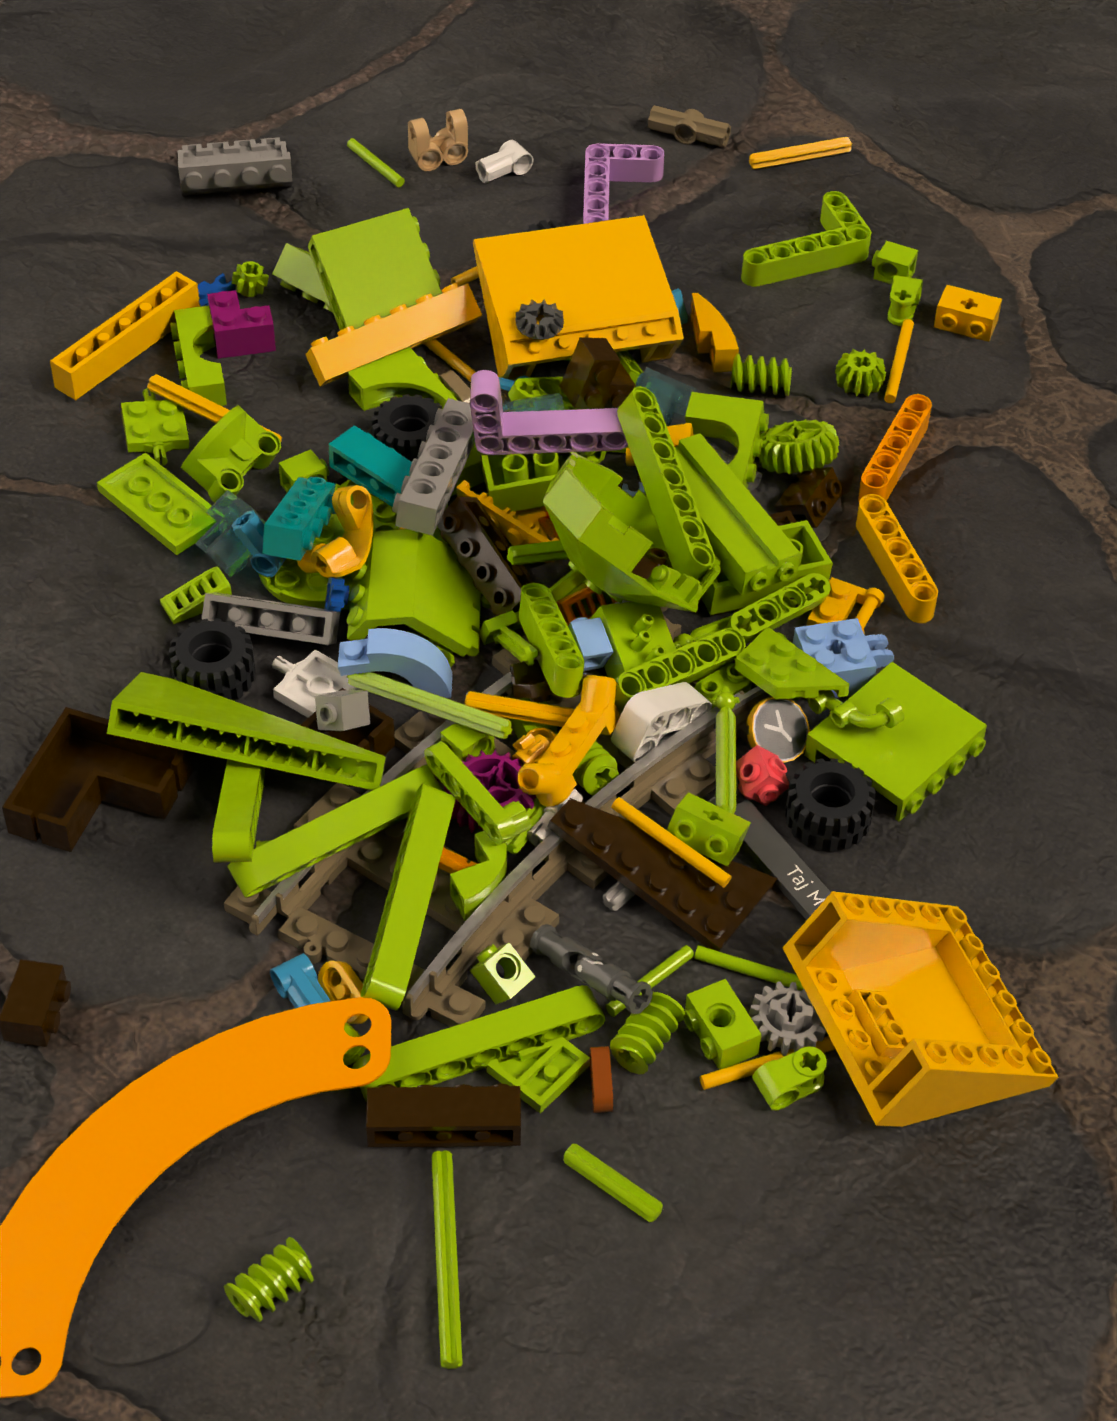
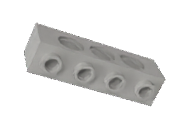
[202,592,341,645]

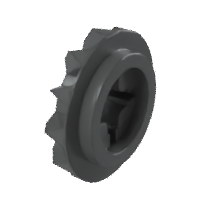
[515,299,564,340]

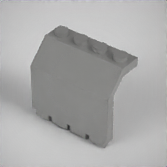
[177,137,292,196]

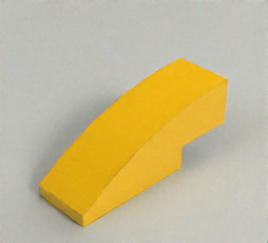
[690,293,739,372]

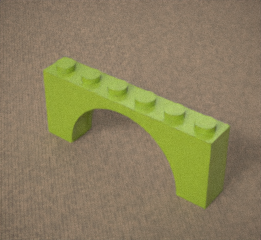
[348,347,485,496]

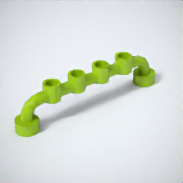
[776,632,904,729]

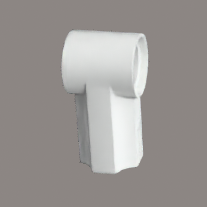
[475,140,533,183]

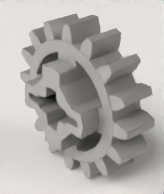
[749,982,826,1056]

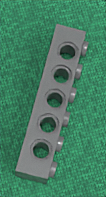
[392,398,475,536]

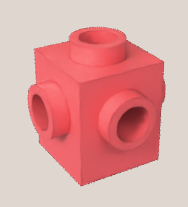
[736,745,789,806]

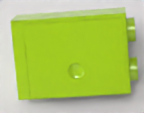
[590,602,676,679]

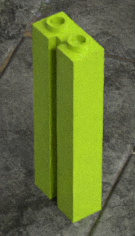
[675,433,801,596]

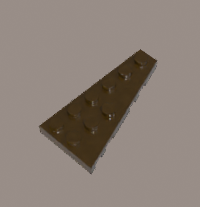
[547,798,778,951]

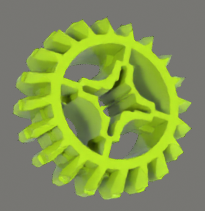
[759,419,839,474]

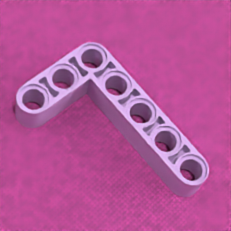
[583,143,665,224]
[470,370,628,455]

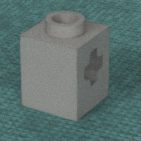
[315,690,370,731]

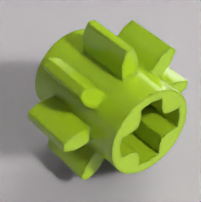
[232,261,269,297]

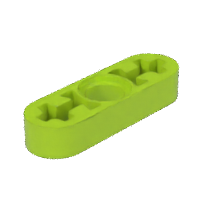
[508,377,571,408]

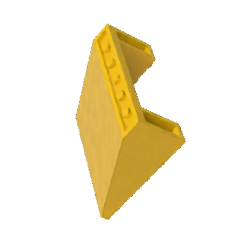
[473,215,684,381]
[782,891,1059,1127]

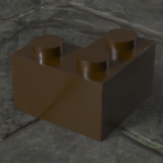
[560,337,636,409]

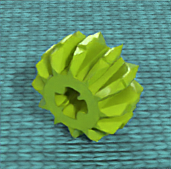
[835,349,886,397]

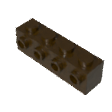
[437,496,535,616]
[366,1084,521,1147]

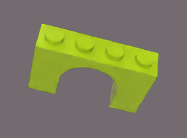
[685,392,769,492]

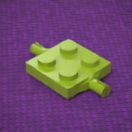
[121,388,189,466]

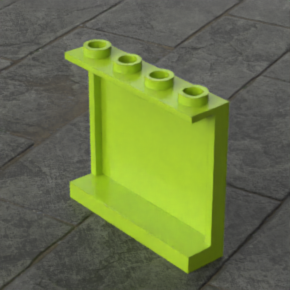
[307,208,442,330]
[804,662,987,822]

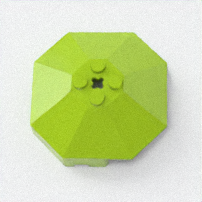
[543,452,721,613]

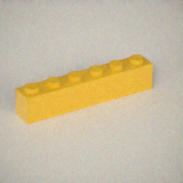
[50,271,200,401]
[305,283,483,387]

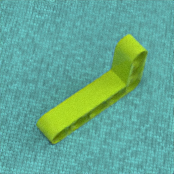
[741,191,872,287]

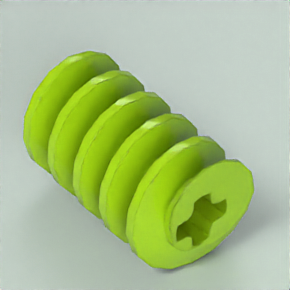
[730,354,792,396]
[572,741,619,796]
[610,991,686,1074]
[224,1237,314,1322]

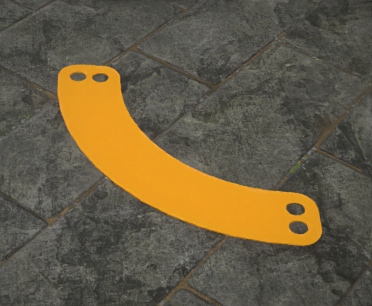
[0,997,391,1398]

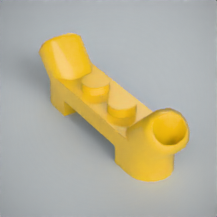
[517,675,620,807]

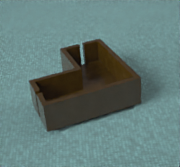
[2,707,194,852]

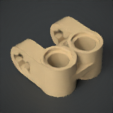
[408,109,468,171]

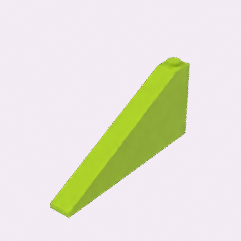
[107,672,386,790]

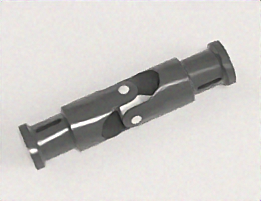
[530,924,653,1014]

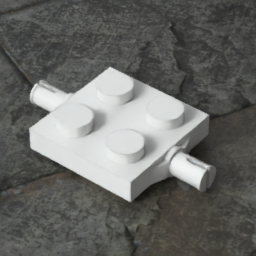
[272,650,361,718]

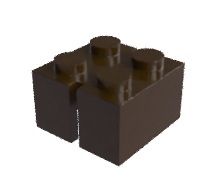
[301,688,395,786]

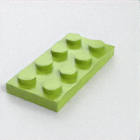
[97,453,225,555]

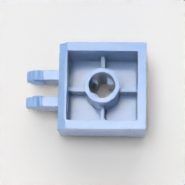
[793,618,894,698]

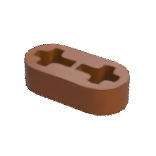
[590,1046,613,1113]

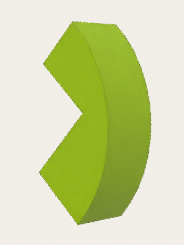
[450,831,507,921]

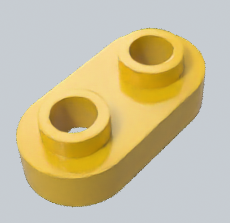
[318,960,368,1024]

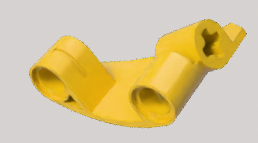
[297,485,374,578]

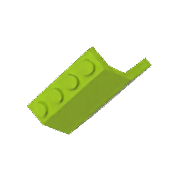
[346,529,481,657]

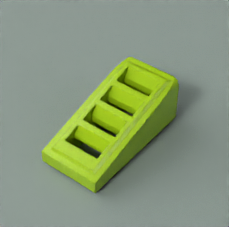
[160,566,232,624]

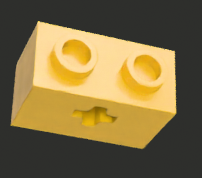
[934,285,1002,342]

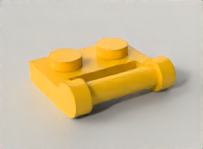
[807,577,885,635]

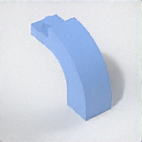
[338,628,453,698]

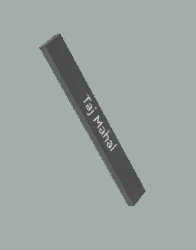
[734,799,831,920]

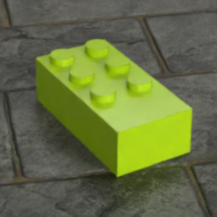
[701,520,833,615]

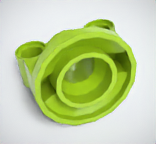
[181,405,281,506]

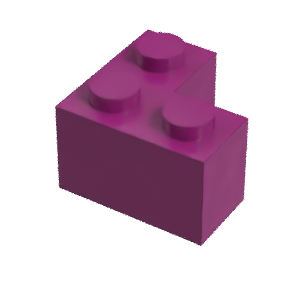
[207,290,276,359]

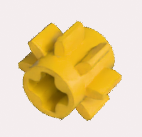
[512,733,551,765]

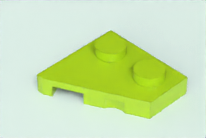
[487,1037,590,1114]

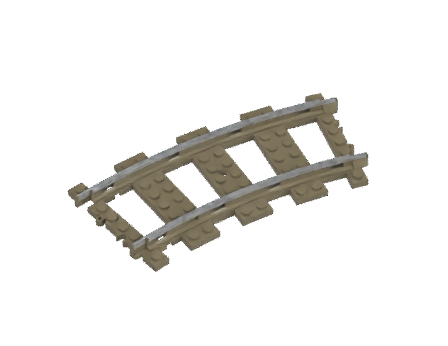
[224,600,772,1027]

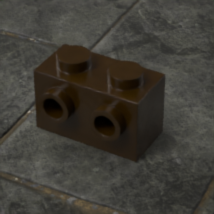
[0,959,71,1047]

